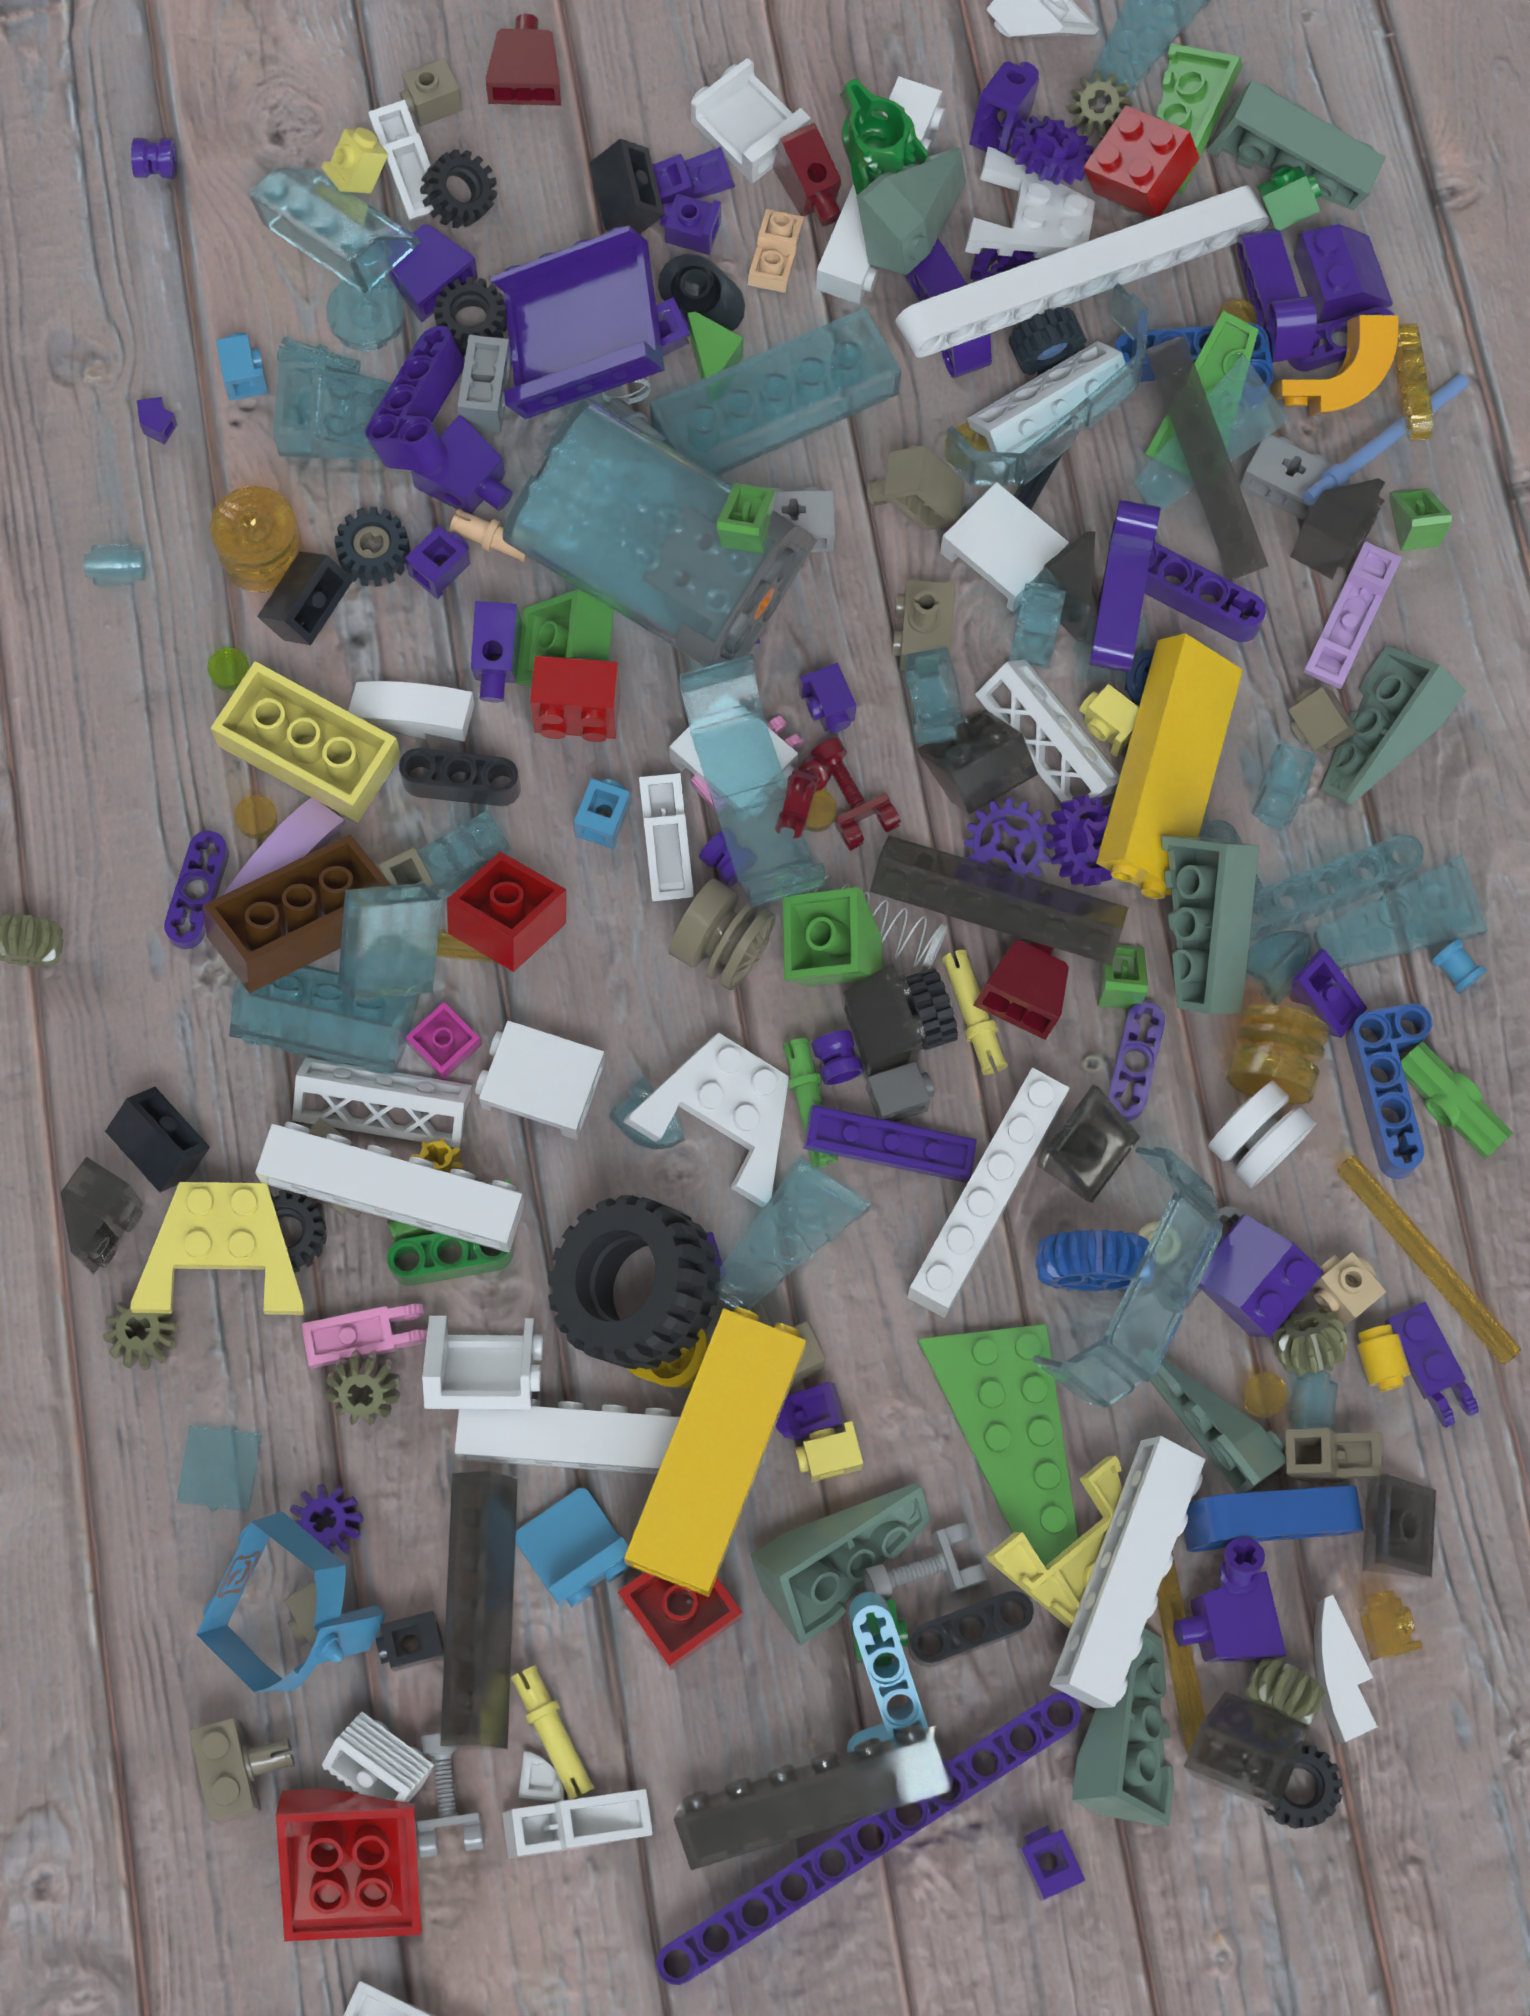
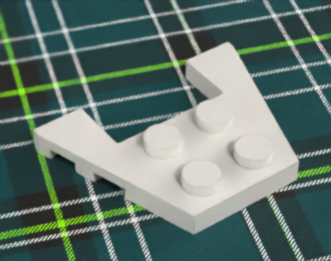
[965,147,1095,259]
[623,1033,789,1207]

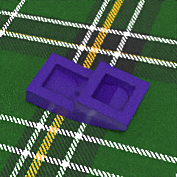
[653,147,735,204]

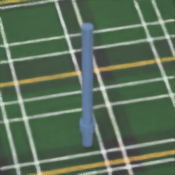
[1302,374,1469,506]

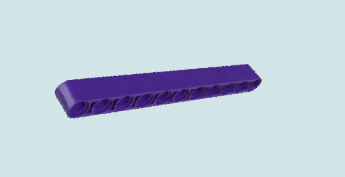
[656,1693,1081,1985]

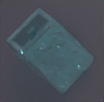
[273,362,392,460]

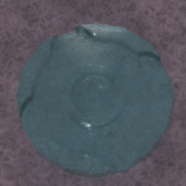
[326,274,406,351]

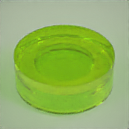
[207,648,250,691]

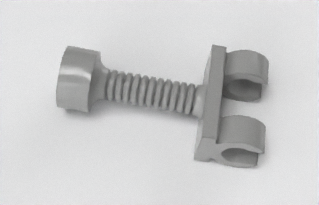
[863,1522,987,1600]
[416,1731,484,1858]

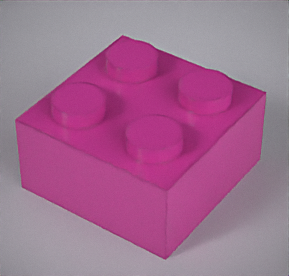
[405,1002,482,1080]

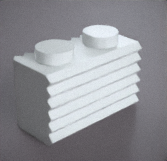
[322,1711,434,1803]

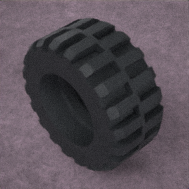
[548,1195,721,1370]

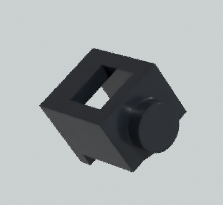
[376,1611,447,1672]

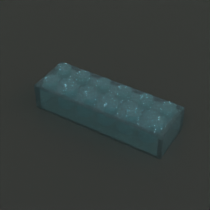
[650,307,901,490]

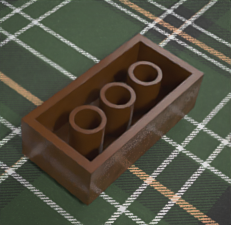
[203,834,396,993]

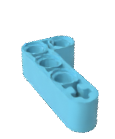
[847,1592,935,1784]

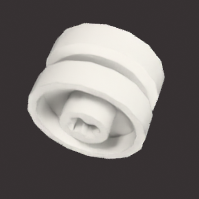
[1207,1080,1317,1189]

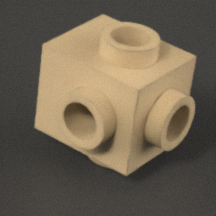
[1311,1252,1387,1327]

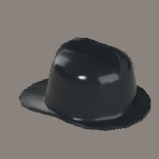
[658,254,746,331]

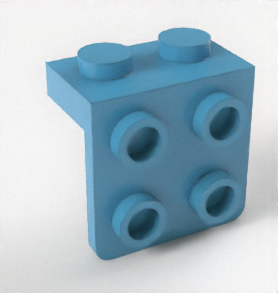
[514,1488,630,1609]

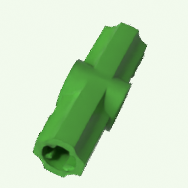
[1401,1041,1513,1160]

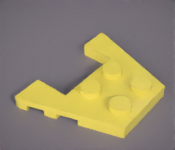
[130,1182,305,1315]
[986,1455,1123,1629]

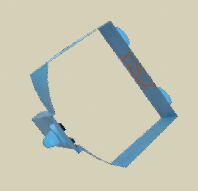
[196,1511,387,1692]

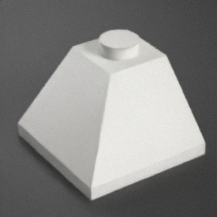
[986,0,1099,38]

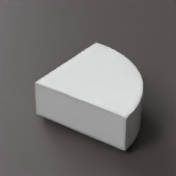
[518,1752,564,1802]

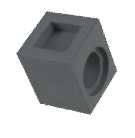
[866,1062,934,1122]

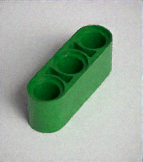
[387,1233,514,1286]

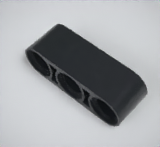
[399,748,521,806]
[908,1591,1034,1667]

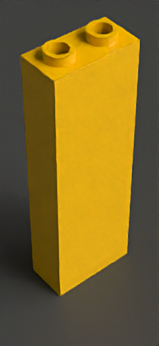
[1096,633,1243,899]
[624,1307,806,1597]

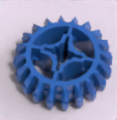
[1035,1229,1153,1292]

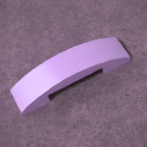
[1303,541,1402,689]
[223,797,345,895]

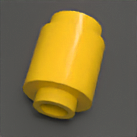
[1357,1325,1411,1392]

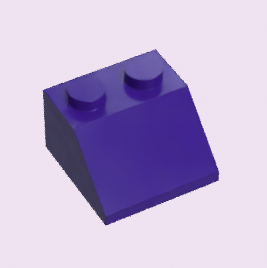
[1294,224,1393,324]
[1190,1214,1324,1337]

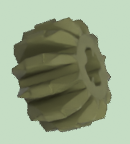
[1067,71,1134,140]
[0,913,64,968]
[103,1302,179,1370]
[1272,1308,1349,1376]
[326,1350,401,1426]
[1245,1658,1325,1727]

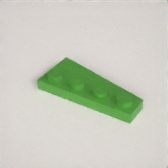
[1156,43,1243,194]
[1145,310,1259,492]

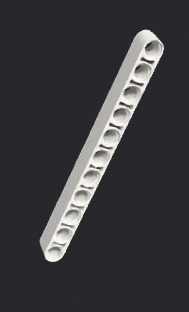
[895,186,1271,358]

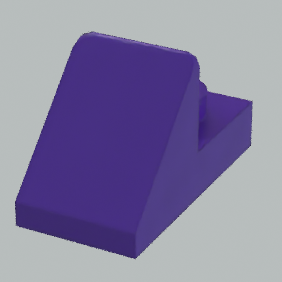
[1290,948,1368,1038]

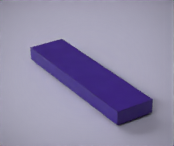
[803,1105,977,1183]

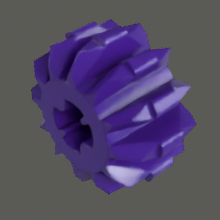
[290,1484,364,1555]

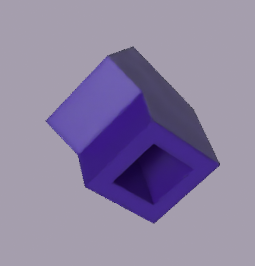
[137,397,178,445]

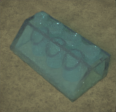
[248,168,421,294]
[229,965,420,1074]

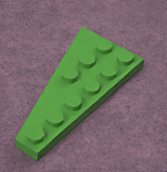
[917,1324,1078,1566]

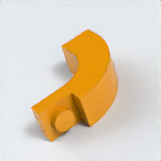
[1271,315,1398,416]

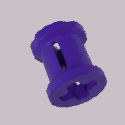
[1219,1537,1265,1594]

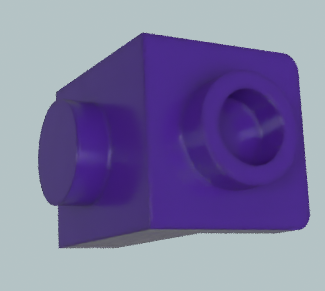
[775,1381,846,1441]

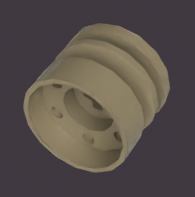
[669,879,776,990]

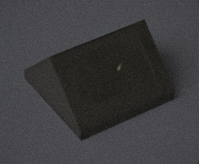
[1040,531,1096,642]
[1038,1085,1141,1203]
[1362,1474,1436,1578]

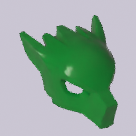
[840,78,930,195]

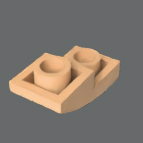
[747,209,804,293]

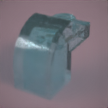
[906,647,962,745]

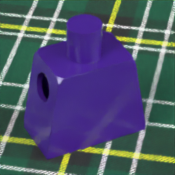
[969,61,1040,155]
[382,225,478,323]
[411,415,513,514]
[471,601,522,703]
[1173,1571,1287,1662]

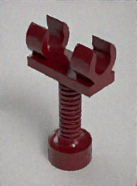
[811,737,901,851]
[775,755,832,839]

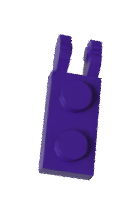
[1385,1301,1479,1428]

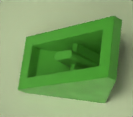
[688,312,744,401]
[717,483,776,554]
[1389,488,1452,551]
[1098,943,1148,1009]

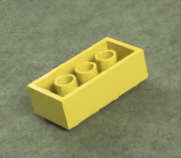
[211,661,401,823]

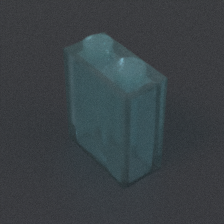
[338,883,441,1003]

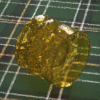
[210,486,304,593]
[1226,1004,1330,1105]

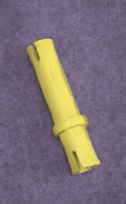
[942,950,1008,1075]
[510,1665,595,1800]

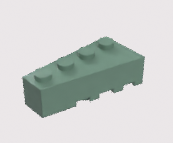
[1206,80,1386,211]
[1161,836,1259,1014]

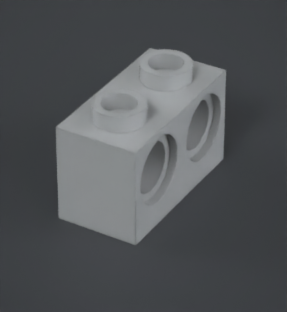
[458,335,512,433]

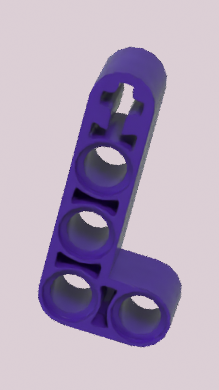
[1237,229,1317,363]
[903,238,992,379]
[365,326,465,472]
[1089,500,1161,672]
[1098,542,1266,642]

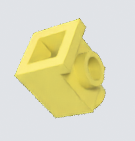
[321,128,388,193]
[1079,684,1139,758]
[794,1421,863,1483]

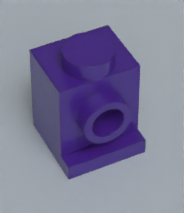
[660,193,721,255]
[656,297,691,356]
[405,525,470,600]
[799,663,857,733]
[1018,1825,1086,1901]

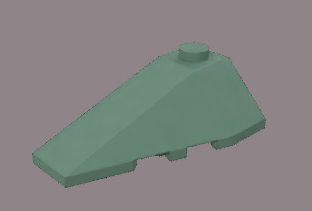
[857,147,966,275]
[1321,646,1466,805]
[1133,1346,1286,1493]
[750,1483,931,1645]
[1072,1627,1174,1826]

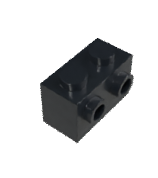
[589,138,665,234]
[257,551,354,645]
[105,1086,210,1193]

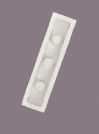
[967,341,1133,465]
[975,659,1120,817]
[292,1057,472,1148]

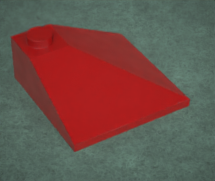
[275,1788,422,1941]

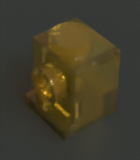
[1358,1590,1423,1662]

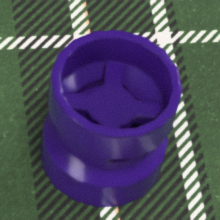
[131,138,177,179]
[699,828,757,887]
[811,1030,864,1085]

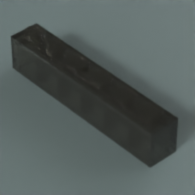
[1145,335,1269,581]
[870,835,1129,965]
[440,1471,518,1750]
[673,1725,953,1870]

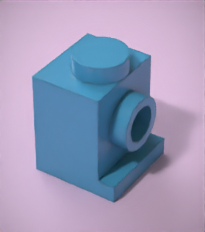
[216,333,269,401]
[573,778,631,850]

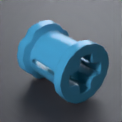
[1431,938,1487,994]

